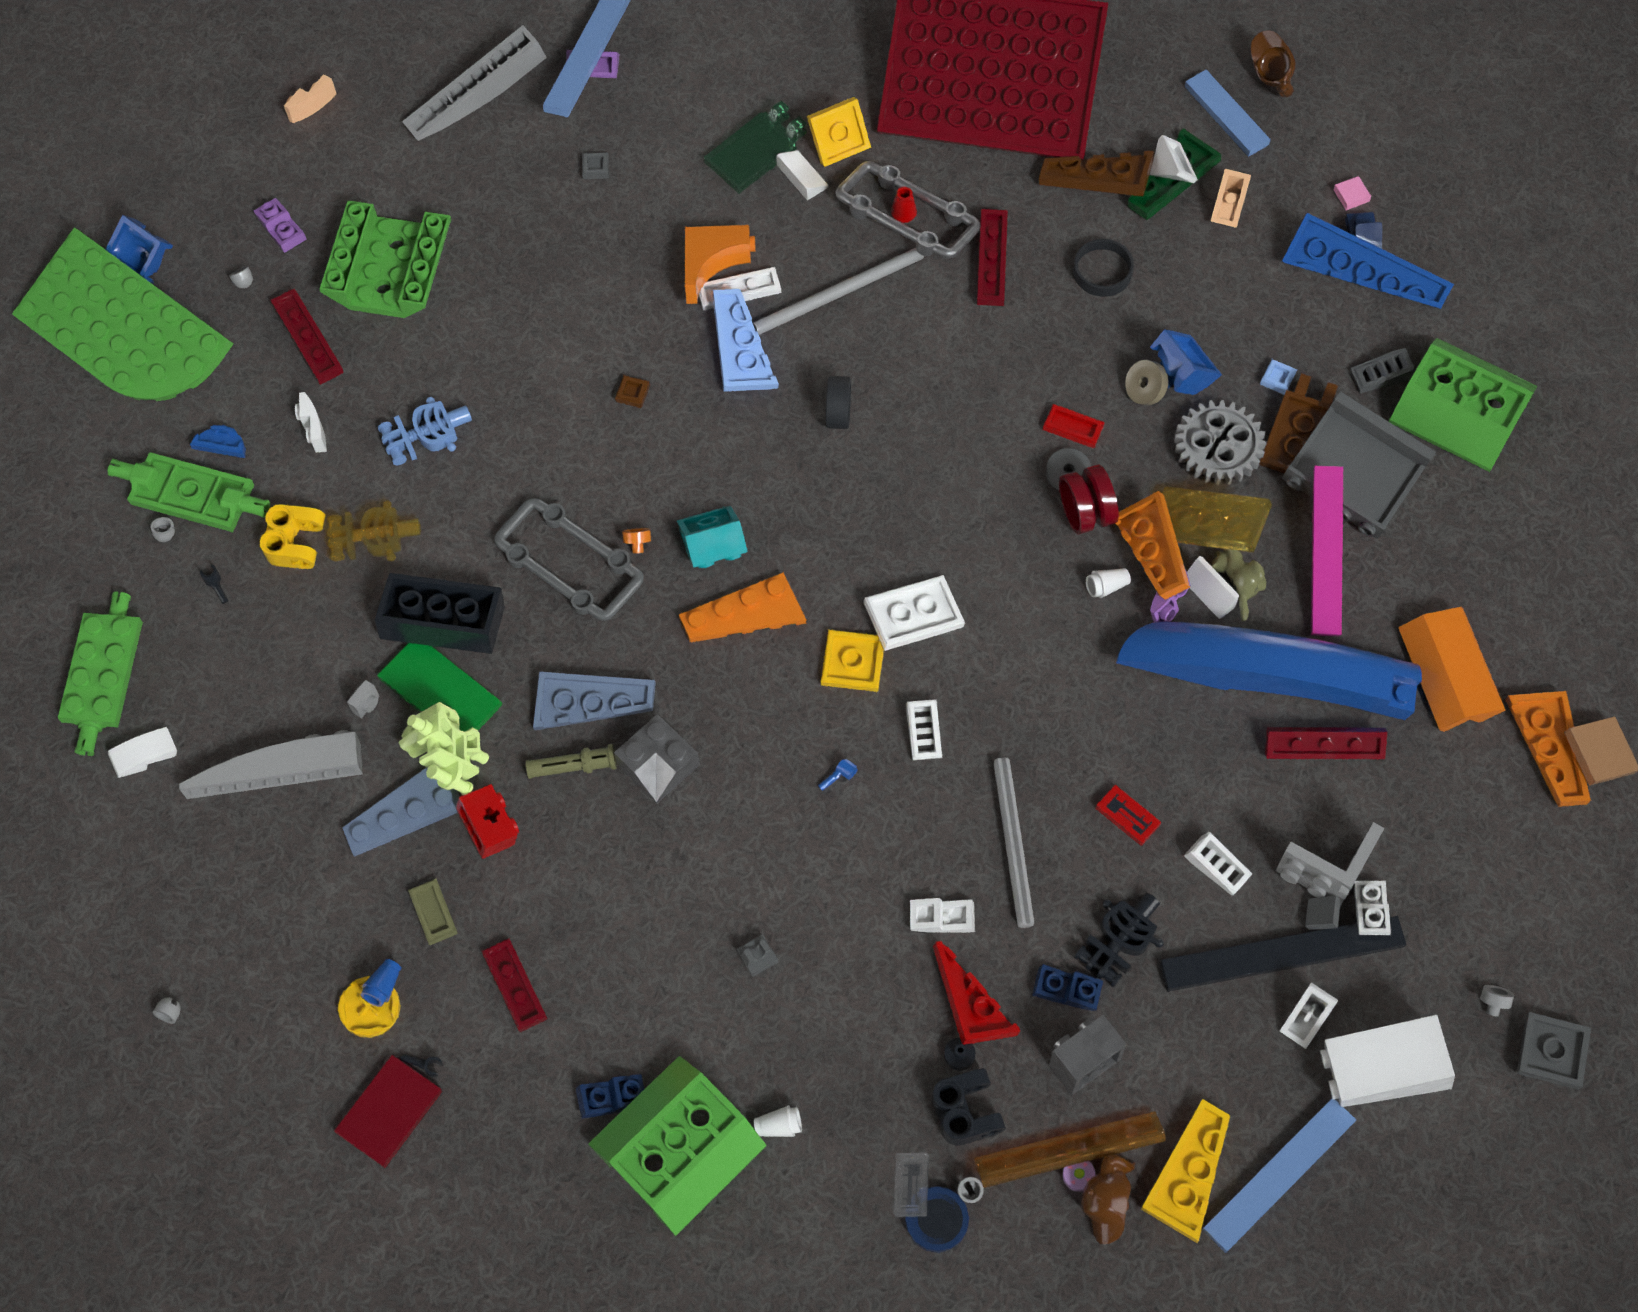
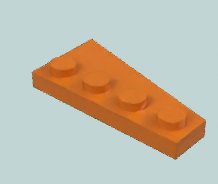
[1115,491,1190,600]
[679,572,806,642]
[1506,691,1591,807]

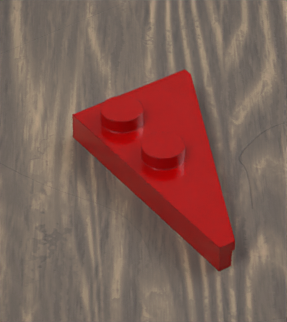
[933,941,1020,1045]

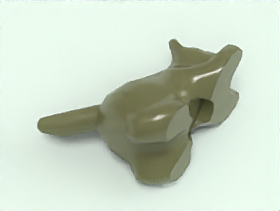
[1211,540,1267,622]

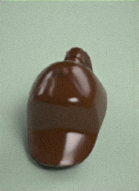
[1251,30,1296,98]
[1081,1154,1135,1244]

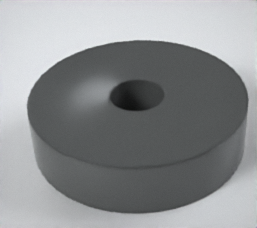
[1046,449,1091,490]

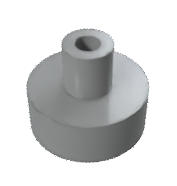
[1480,985,1514,1016]

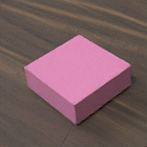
[1334,176,1371,210]

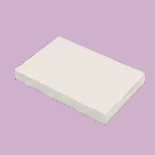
[864,575,965,651]

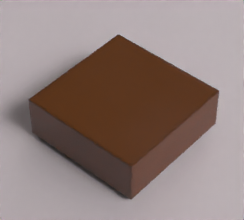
[615,375,650,408]

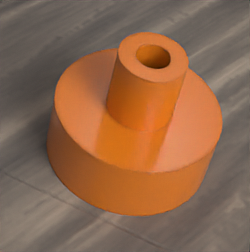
[622,528,651,554]

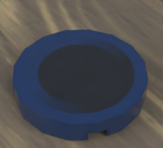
[905,1187,969,1253]

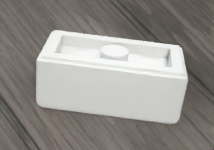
[776,151,829,200]
[1187,556,1239,619]

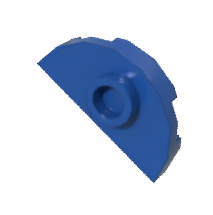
[190,425,246,458]

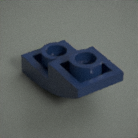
[1032,964,1103,1011]
[576,1074,644,1119]

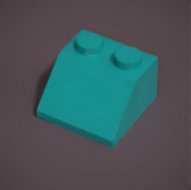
[677,505,748,568]

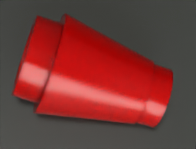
[891,187,917,223]

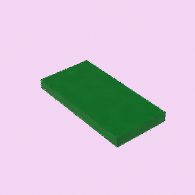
[377,643,502,732]

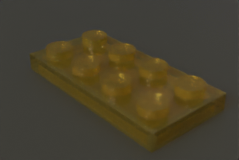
[1162,487,1272,553]

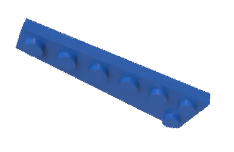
[1282,213,1454,309]

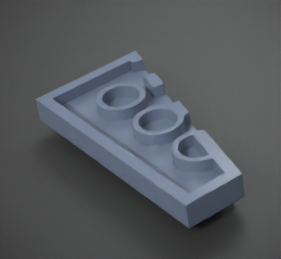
[342,767,460,857]

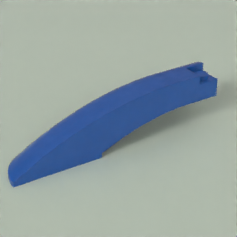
[1116,621,1422,720]

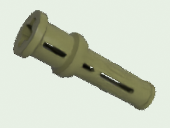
[526,744,617,779]

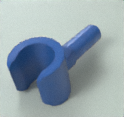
[818,759,858,791]

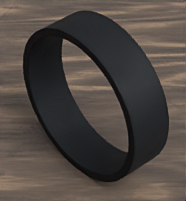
[1073,239,1134,297]

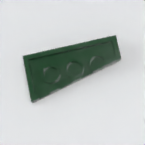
[1128,128,1221,220]

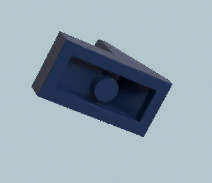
[1345,212,1382,249]

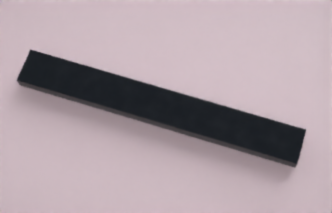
[1160,916,1407,992]

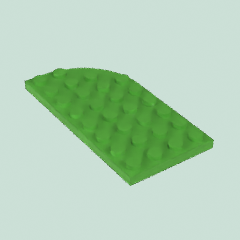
[12,227,234,401]

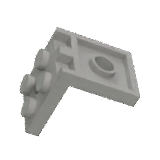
[1276,822,1384,906]

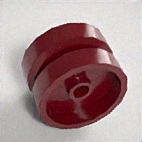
[1059,464,1119,535]

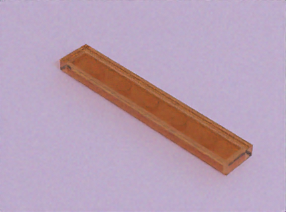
[974,1111,1166,1188]

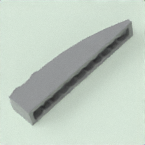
[402,25,547,141]
[179,730,363,799]

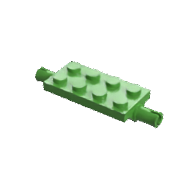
[108,452,270,532]
[58,592,143,756]

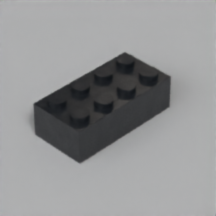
[375,573,505,654]

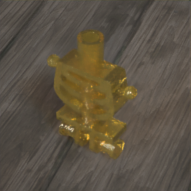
[327,500,421,562]

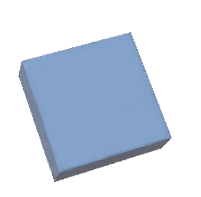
[1260,359,1297,395]

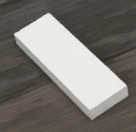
[699,267,781,310]

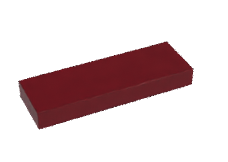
[482,938,548,1032]

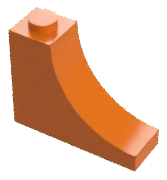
[685,225,756,304]

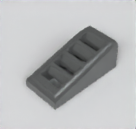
[1350,348,1415,394]

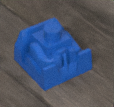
[106,215,173,284]
[1150,329,1222,395]

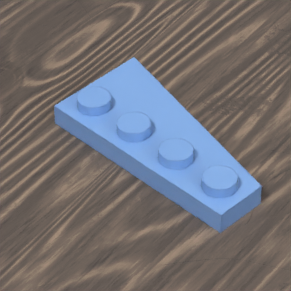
[712,289,779,392]

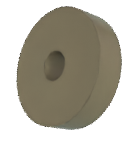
[1125,360,1168,405]

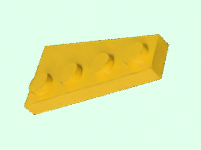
[1141,1099,1230,1243]

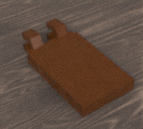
[1259,373,1338,473]

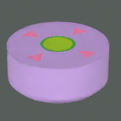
[1063,1158,1095,1192]

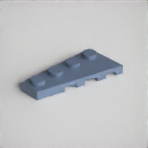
[533,672,656,730]

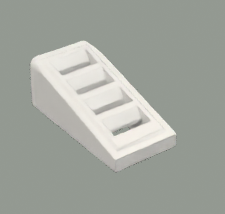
[906,700,942,761]
[1184,832,1252,895]

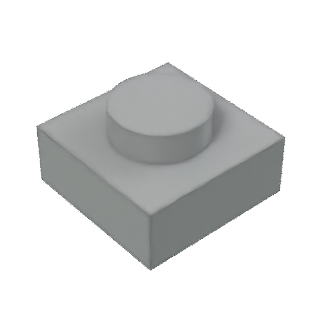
[347,680,380,719]

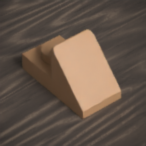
[1211,169,1251,228]

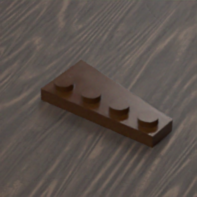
[1039,151,1154,196]

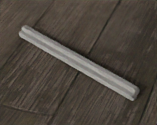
[994,757,1034,928]

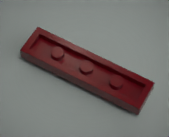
[977,209,1008,306]
[271,288,344,385]
[1265,727,1388,759]

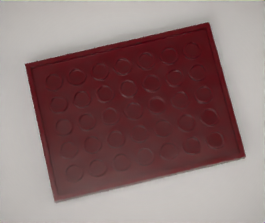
[877,0,1109,160]

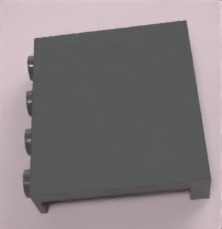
[1282,391,1436,539]

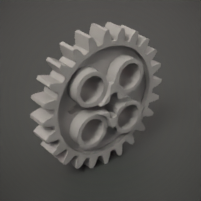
[1174,400,1266,485]

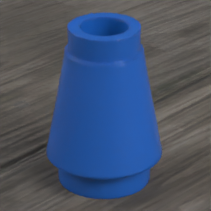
[361,959,401,1007]

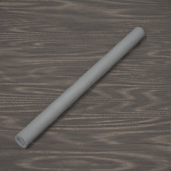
[752,248,924,335]

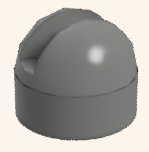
[229,266,253,289]
[151,517,175,542]
[153,997,181,1024]
[957,1177,984,1203]

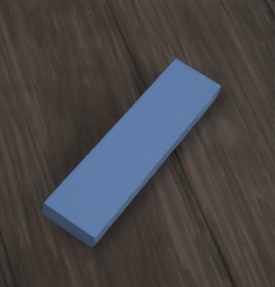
[1185,70,1270,157]

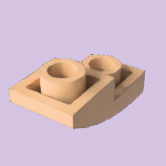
[284,74,336,123]

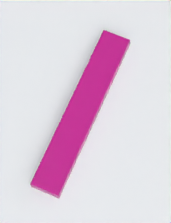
[1311,466,1343,636]

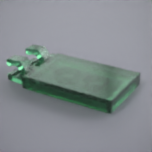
[703,100,807,194]

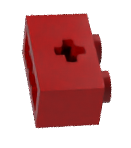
[456,784,519,859]

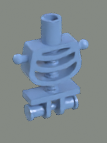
[378,397,472,465]

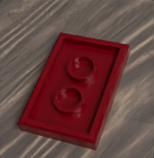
[334,1055,443,1168]

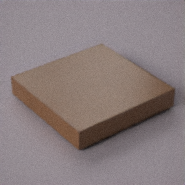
[1564,717,1638,786]

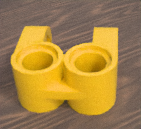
[260,504,325,569]

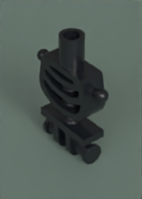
[1074,893,1164,988]

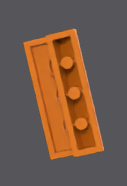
[1398,607,1505,732]

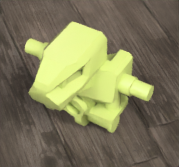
[399,702,489,796]

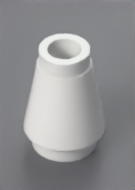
[1086,568,1131,598]
[754,1105,802,1137]

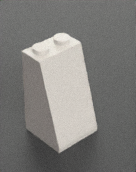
[1320,1015,1455,1107]

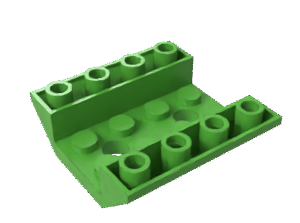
[320,201,451,318]
[1389,338,1537,472]
[588,1056,767,1236]

